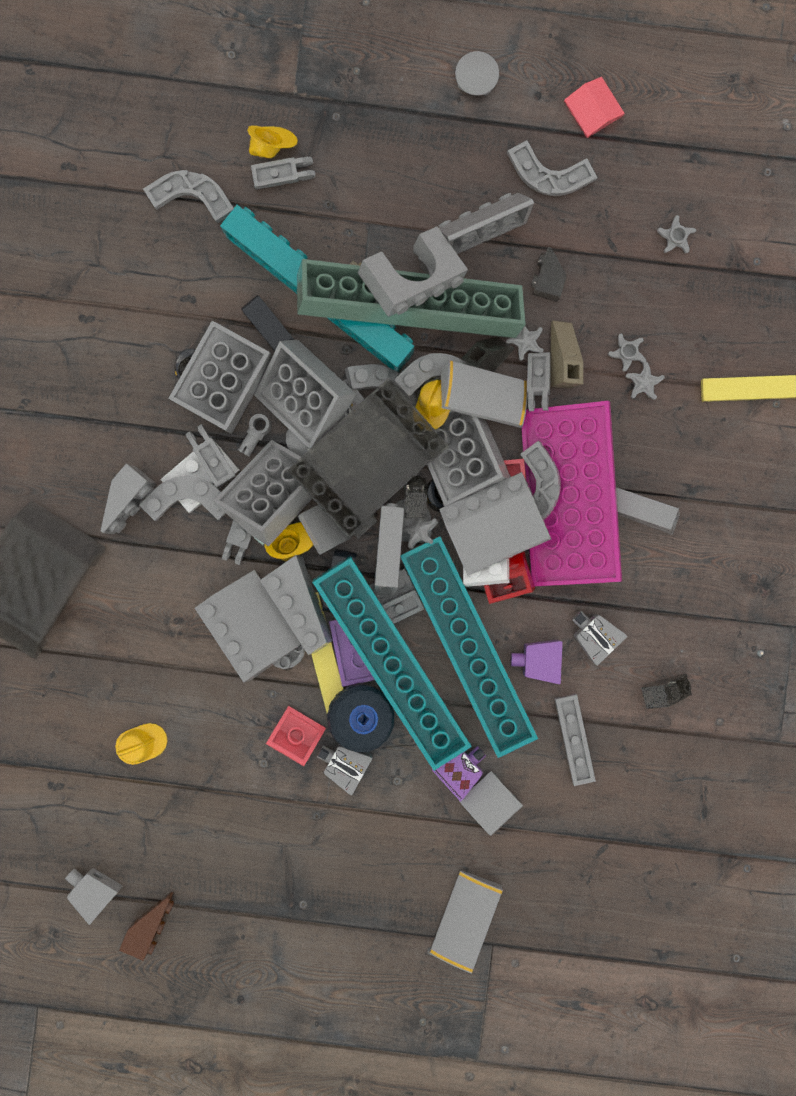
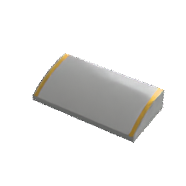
[441,360,528,428]
[430,870,503,974]

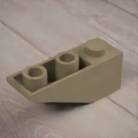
[551,321,583,389]

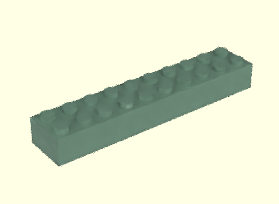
[297,259,526,338]

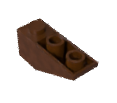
[119,892,175,961]

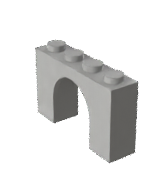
[358,227,468,317]

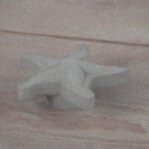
[657,215,696,253]
[506,326,543,361]
[608,334,646,372]
[625,362,665,400]
[402,513,438,549]

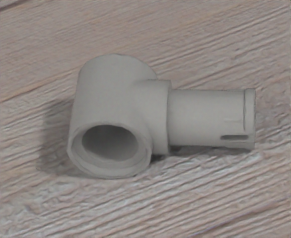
[237,414,272,457]

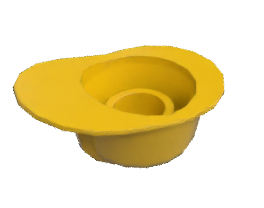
[247,125,298,158]
[414,380,450,430]
[264,522,313,561]
[115,723,167,765]

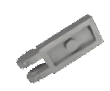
[251,157,315,190]
[527,352,551,411]
[186,424,236,488]
[222,520,252,565]

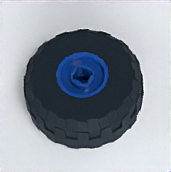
[327,685,395,752]

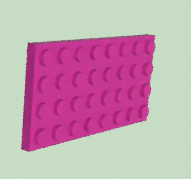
[522,401,622,586]

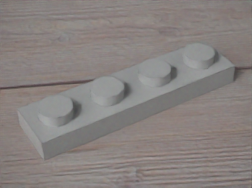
[554,694,596,786]

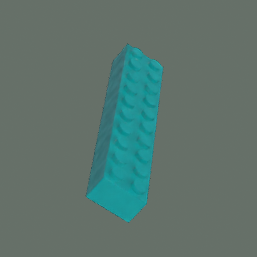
[220,205,414,373]
[400,536,538,758]
[312,556,472,771]

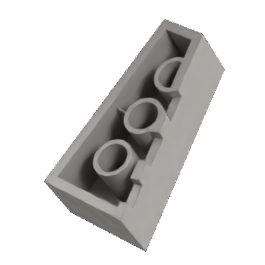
[260,555,333,655]

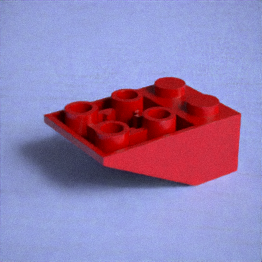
[484,551,535,604]

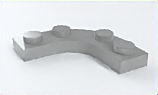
[507,140,597,196]
[143,170,234,223]
[392,353,467,397]
[345,364,418,429]
[521,441,561,520]
[139,476,226,521]

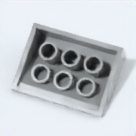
[439,193,534,254]
[168,321,273,434]
[254,340,356,450]
[412,410,511,506]
[213,440,326,546]
[439,472,551,576]
[195,570,301,682]

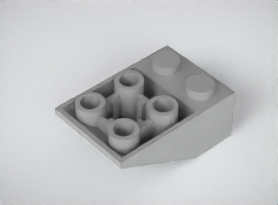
[101,464,156,534]

